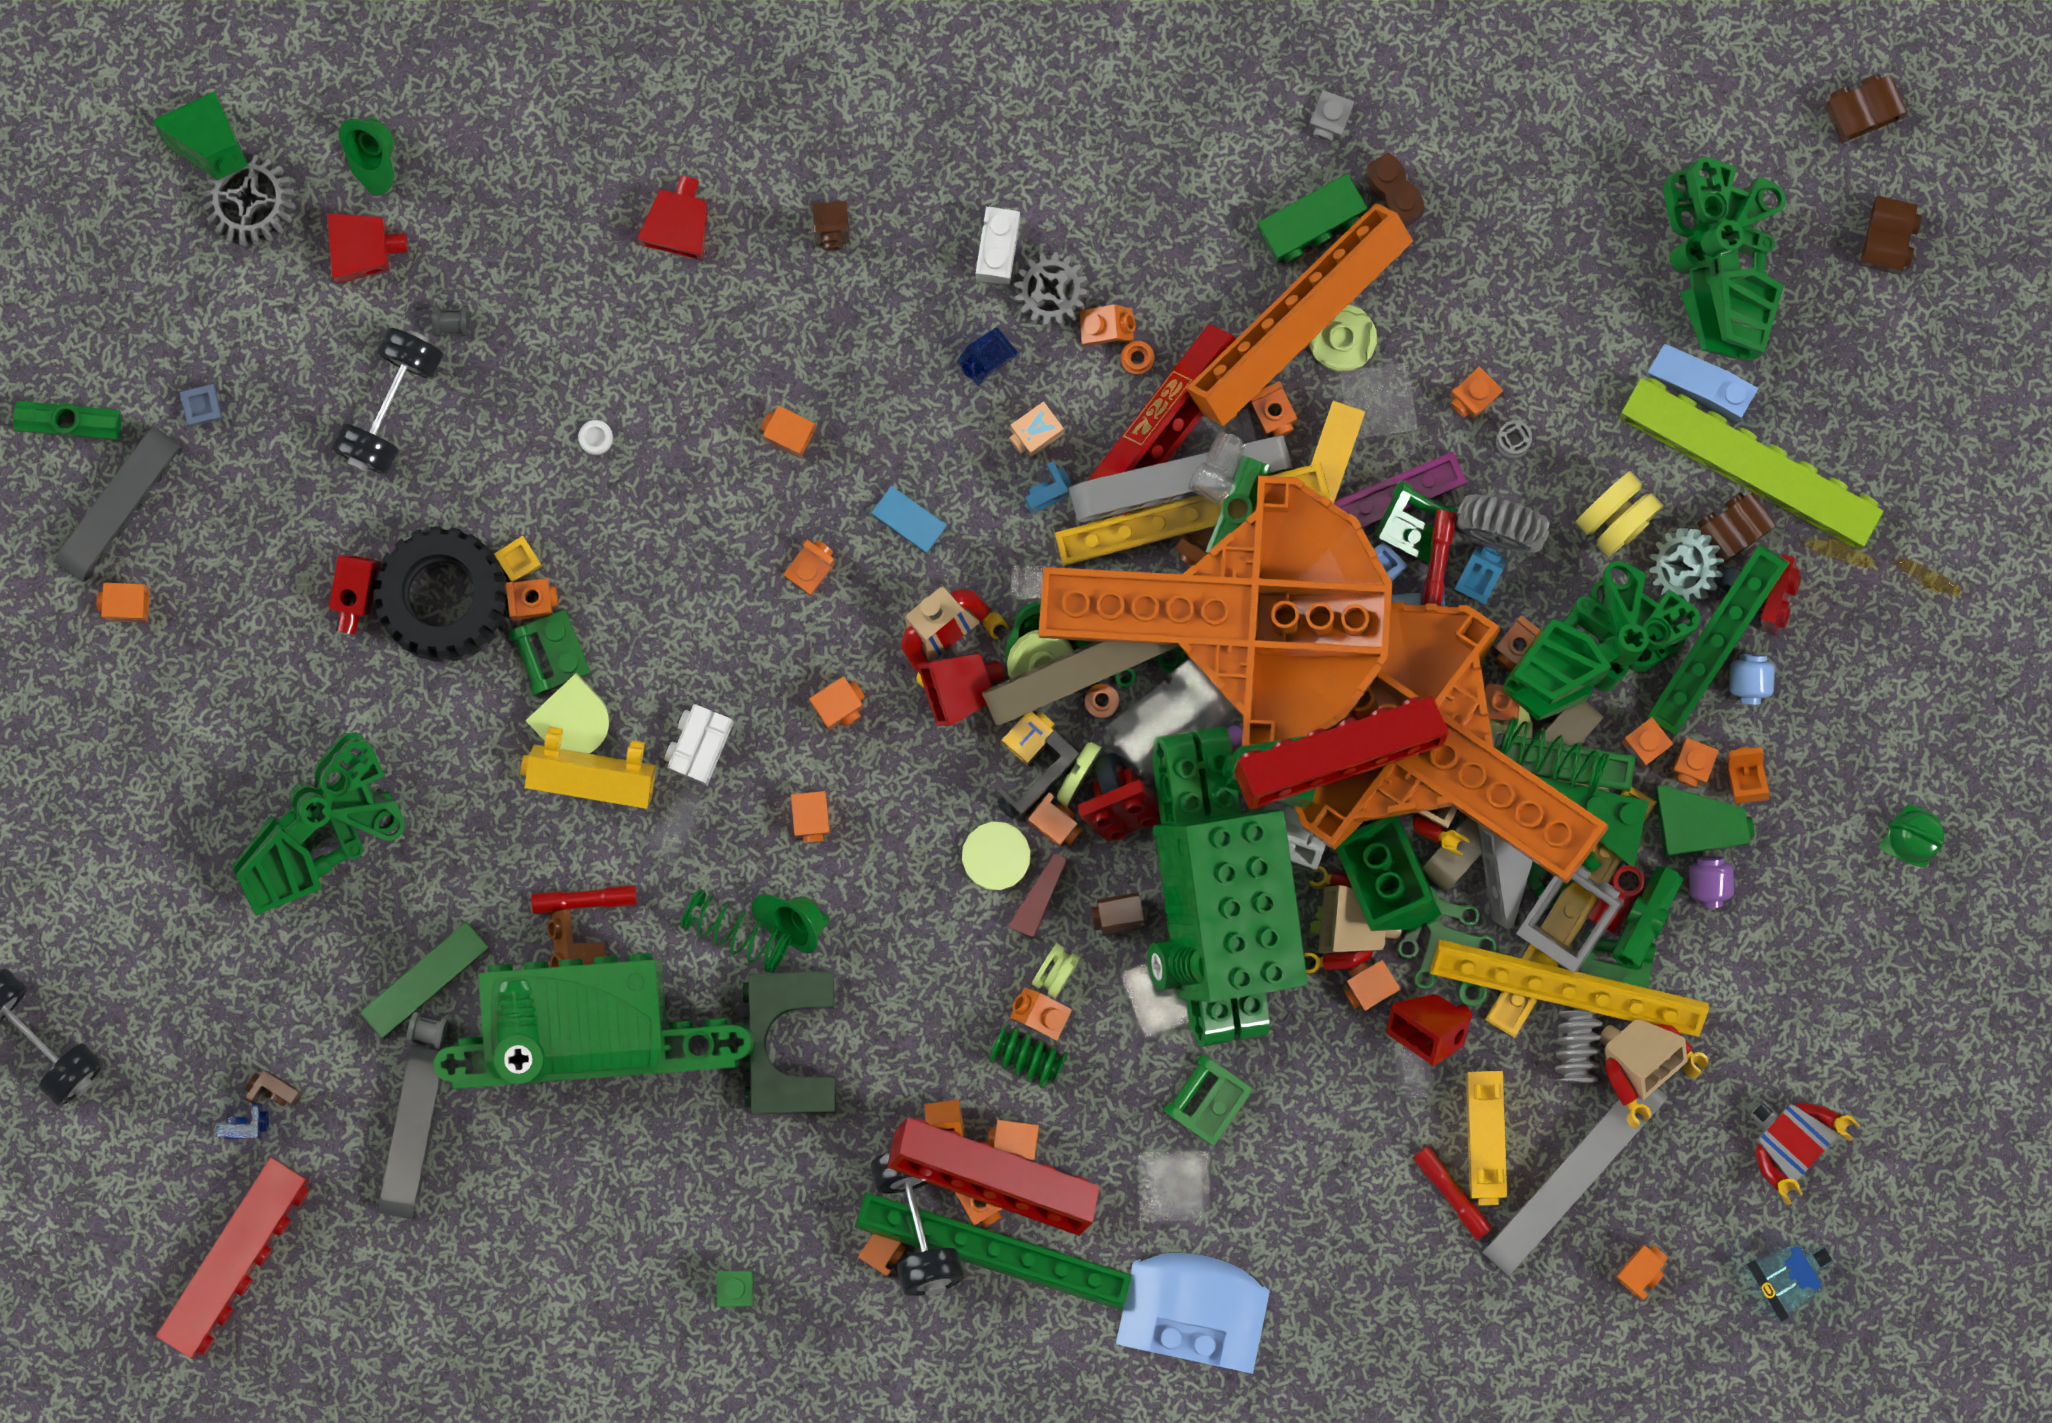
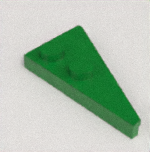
[1536,775,1649,867]

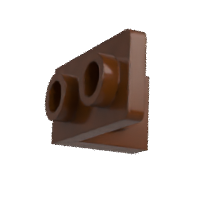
[812,201,850,251]

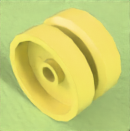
[1575,471,1664,558]

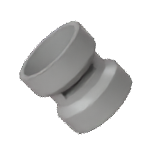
[1496,420,1532,459]

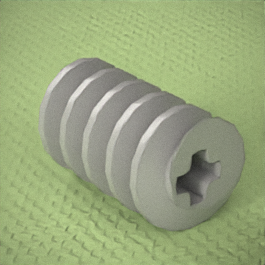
[1554,1011,1602,1084]

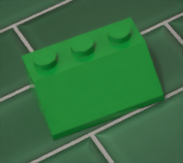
[1336,816,1442,931]

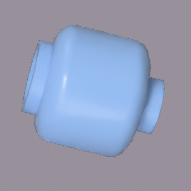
[1729,654,1775,705]

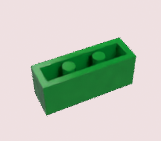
[1257,174,1368,264]

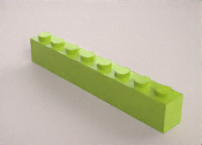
[1618,378,1884,551]

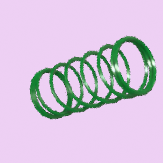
[1498,716,1610,796]
[680,889,792,973]

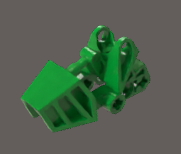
[1663,157,1786,362]
[1503,561,1701,721]
[231,732,405,916]

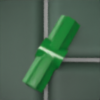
[13,401,122,441]
[1205,455,1271,553]
[1612,866,1684,970]

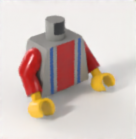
[1750,1100,1860,1205]

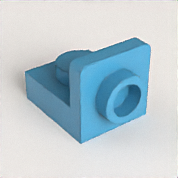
[1025,461,1072,515]
[1454,546,1507,605]

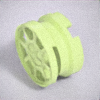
[1032,943,1081,999]

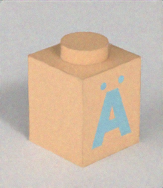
[1009,401,1064,458]

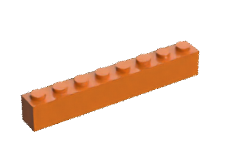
[1186,203,1413,427]

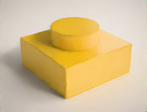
[494,536,542,583]

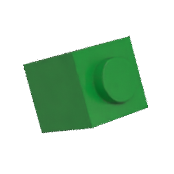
[717,1271,754,1307]

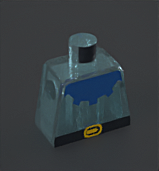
[1743,1243,1833,1322]

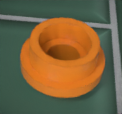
[1120,341,1155,375]
[1085,684,1119,718]

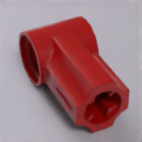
[1588,865,1644,934]

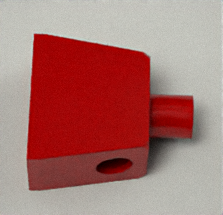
[638,176,708,261]
[327,214,408,284]
[329,554,382,634]
[917,654,1005,726]
[1385,994,1472,1066]

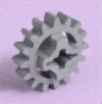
[1014,252,1089,328]

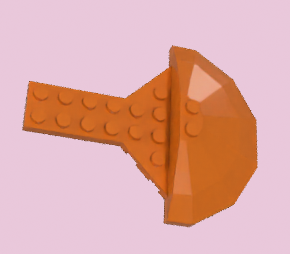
[1039,476,1392,746]
[1294,602,1608,884]

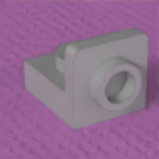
[1308,90,1354,143]

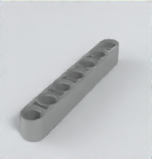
[1068,436,1294,523]
[1482,1088,1668,1276]

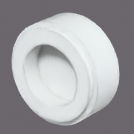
[578,420,613,455]

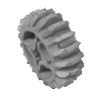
[203,154,296,247]
[1456,494,1550,553]

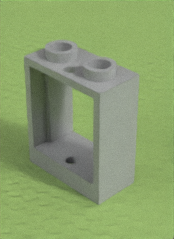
[1516,865,1624,973]

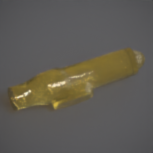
[1808,538,1875,568]
[1897,558,1961,597]

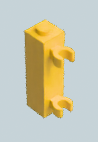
[520,726,657,809]
[1465,1071,1507,1206]

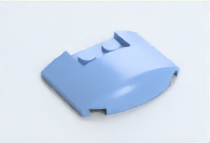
[1116,1253,1270,1374]

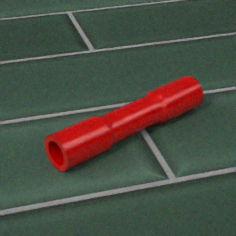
[1420,510,1457,606]
[531,885,637,914]
[1412,1145,1493,1241]

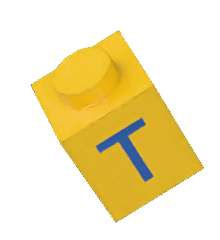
[1002,711,1055,766]

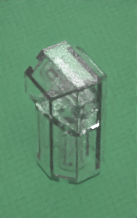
[1105,659,1239,785]

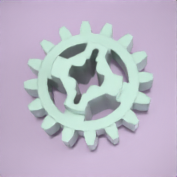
[1649,528,1724,603]

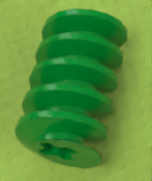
[989,1022,1069,1089]

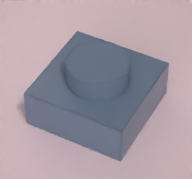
[180,384,223,427]

